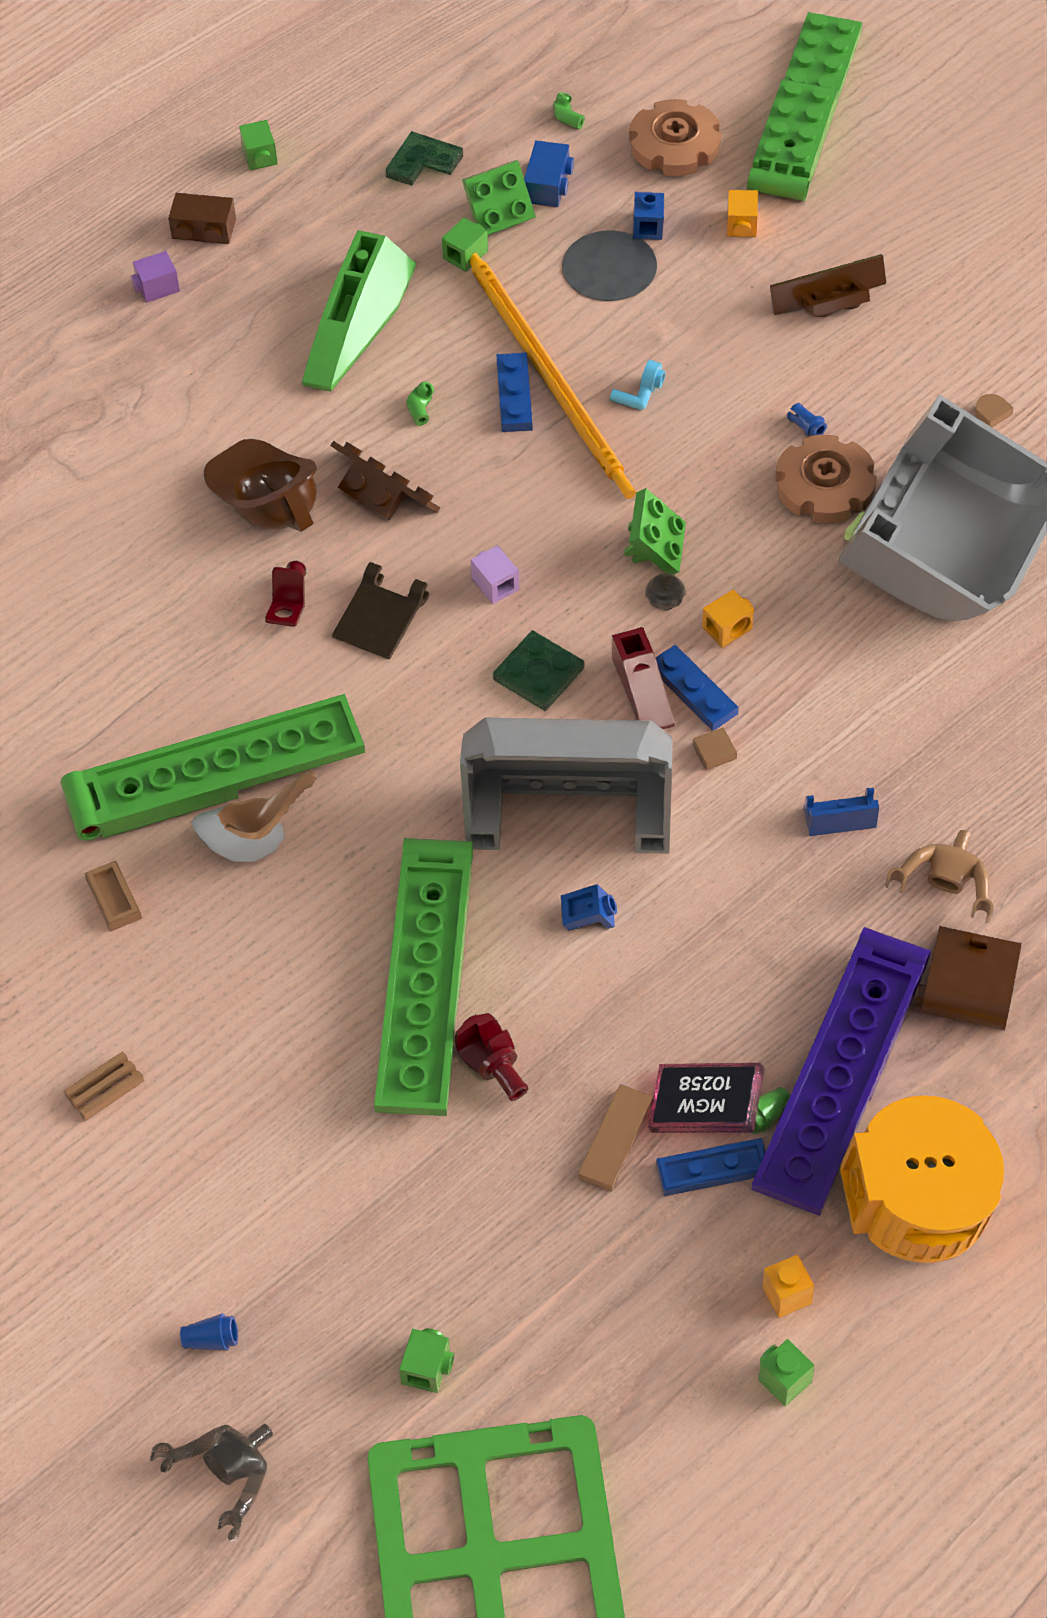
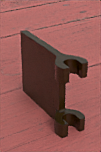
[332,562,430,660]

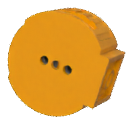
[839,1095,1004,1263]

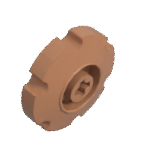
[629,99,722,176]
[775,435,877,523]

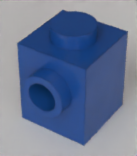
[633,192,664,240]

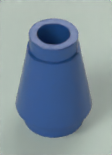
[180,1313,238,1351]

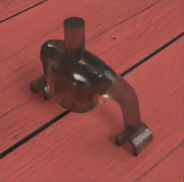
[150,1424,273,1541]

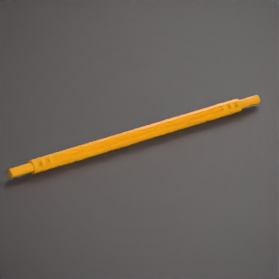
[469,253,636,499]

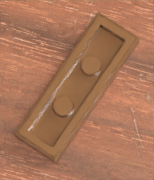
[578,1084,653,1192]

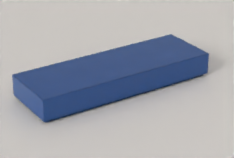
[656,1138,766,1196]

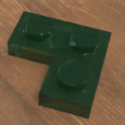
[385,131,463,186]

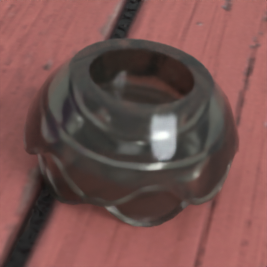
[645,573,686,611]

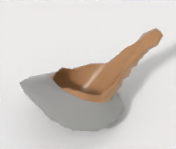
[191,771,317,862]

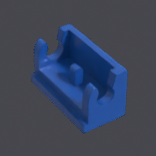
[804,787,879,836]

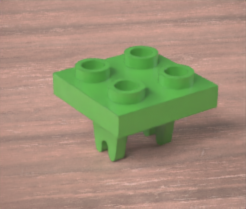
[462,160,536,235]
[624,488,686,576]

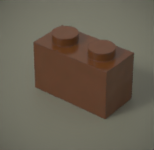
[168,193,236,244]

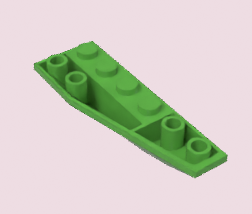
[302,230,416,392]

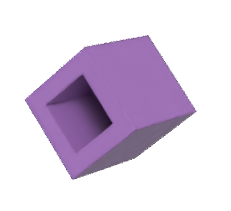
[131,251,180,303]

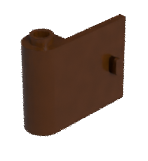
[915,926,1022,1031]

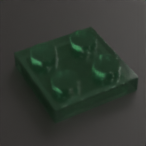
[493,630,584,712]

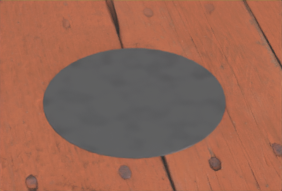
[562,230,657,301]

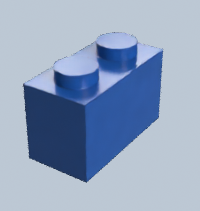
[524,140,574,207]

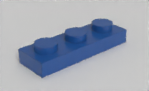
[496,352,533,432]
[656,645,739,731]

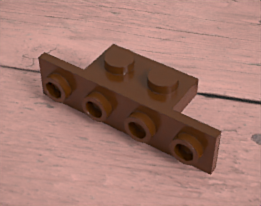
[770,254,887,317]
[330,441,441,520]

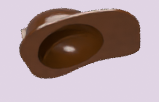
[204,439,317,532]

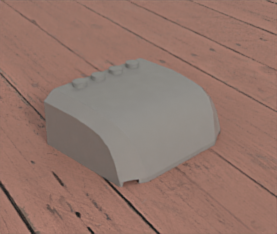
[838,395,1047,621]
[460,717,672,854]

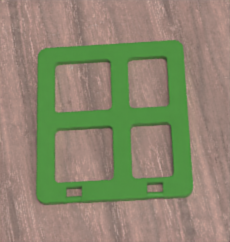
[368,1415,625,1618]

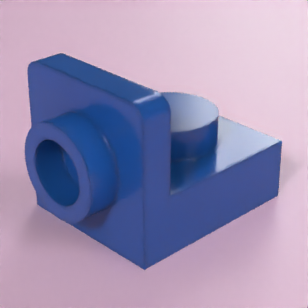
[561,884,617,931]

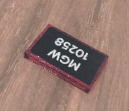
[648,1063,764,1133]

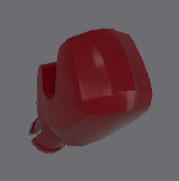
[455,1013,529,1101]

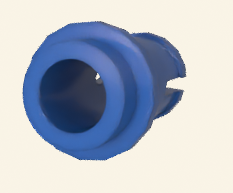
[787,403,827,437]

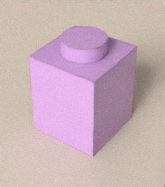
[471,545,519,604]

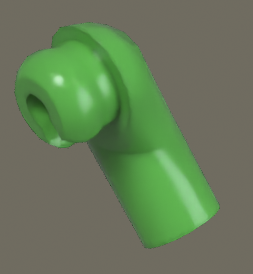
[553,92,585,129]
[406,382,434,426]

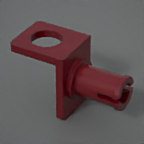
[265,561,306,627]

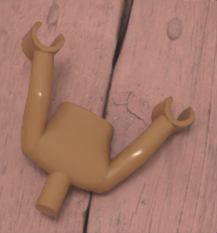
[885,830,994,923]

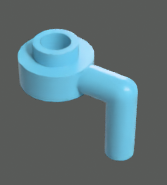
[610,360,666,410]

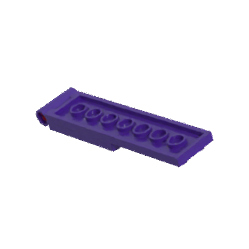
[751,927,931,1216]

